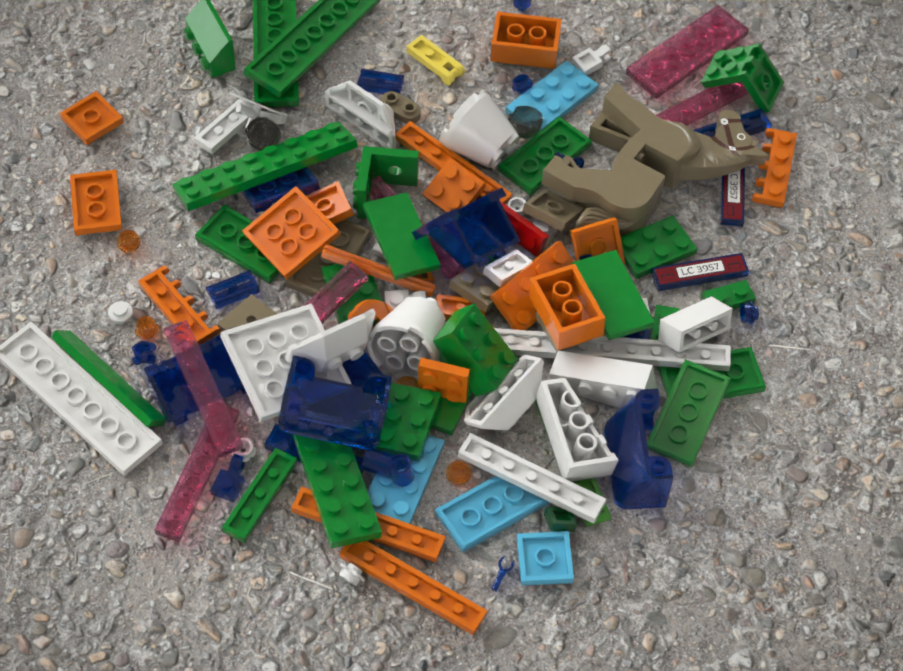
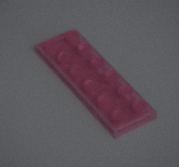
[626,5,749,99]

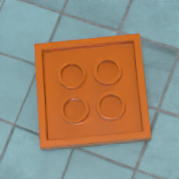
[242,186,341,280]

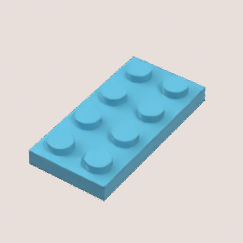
[505,60,599,135]
[368,435,445,524]

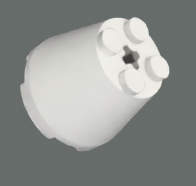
[439,89,519,170]
[367,297,446,382]

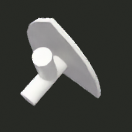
[229,92,283,131]

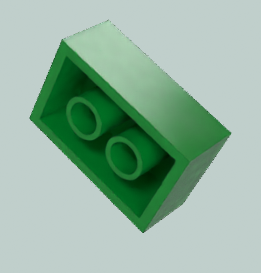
[433,303,518,397]

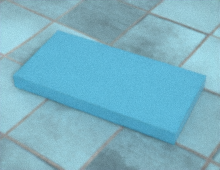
[435,476,549,553]

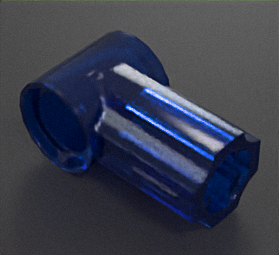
[362,448,415,487]

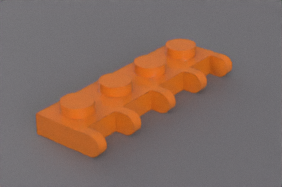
[752,128,797,208]
[138,265,221,350]

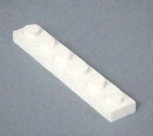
[458,433,606,524]

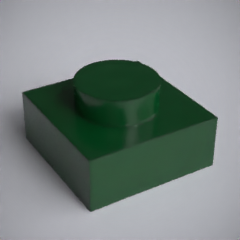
[544,507,577,532]

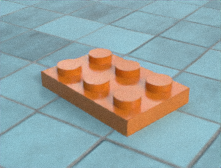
[70,169,122,236]

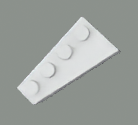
[549,351,658,418]
[536,378,618,482]

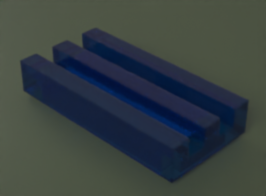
[357,69,404,94]
[206,270,260,310]

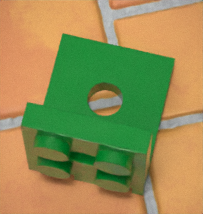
[701,43,784,114]
[353,146,419,219]

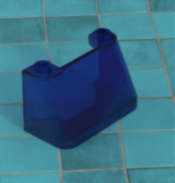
[141,327,247,426]
[278,355,392,450]
[604,388,673,510]

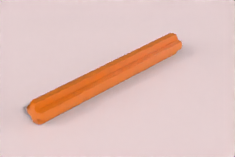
[321,245,436,297]

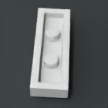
[195,99,253,154]

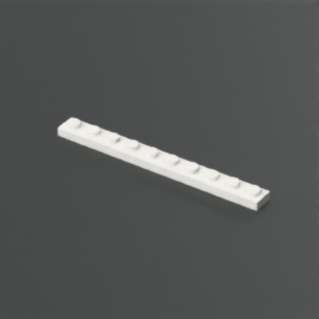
[494,328,731,371]

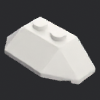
[325,80,396,149]
[285,309,376,372]
[464,355,544,430]

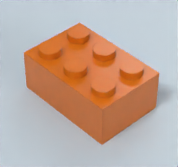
[490,11,562,69]
[529,264,605,351]

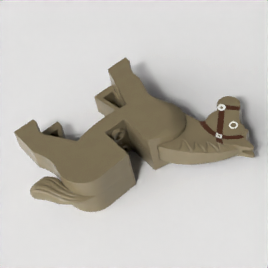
[542,83,767,236]

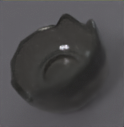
[508,106,543,139]
[245,117,281,151]

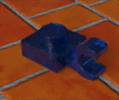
[210,453,245,503]

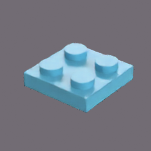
[516,531,574,586]

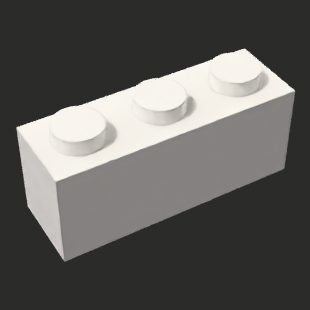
[658,297,733,353]

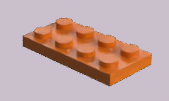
[489,241,575,330]

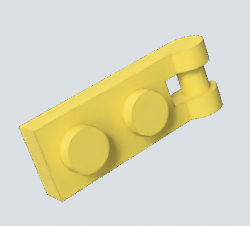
[406,35,466,86]

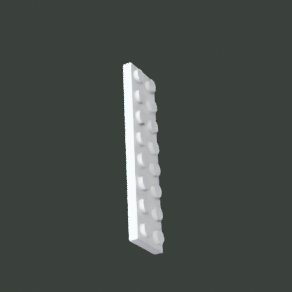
[0,322,163,476]

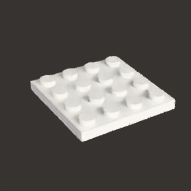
[220,303,353,422]

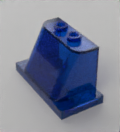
[412,188,520,269]

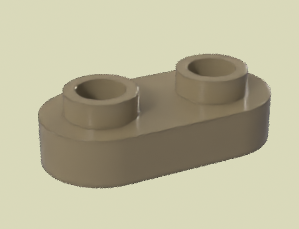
[380,91,421,124]

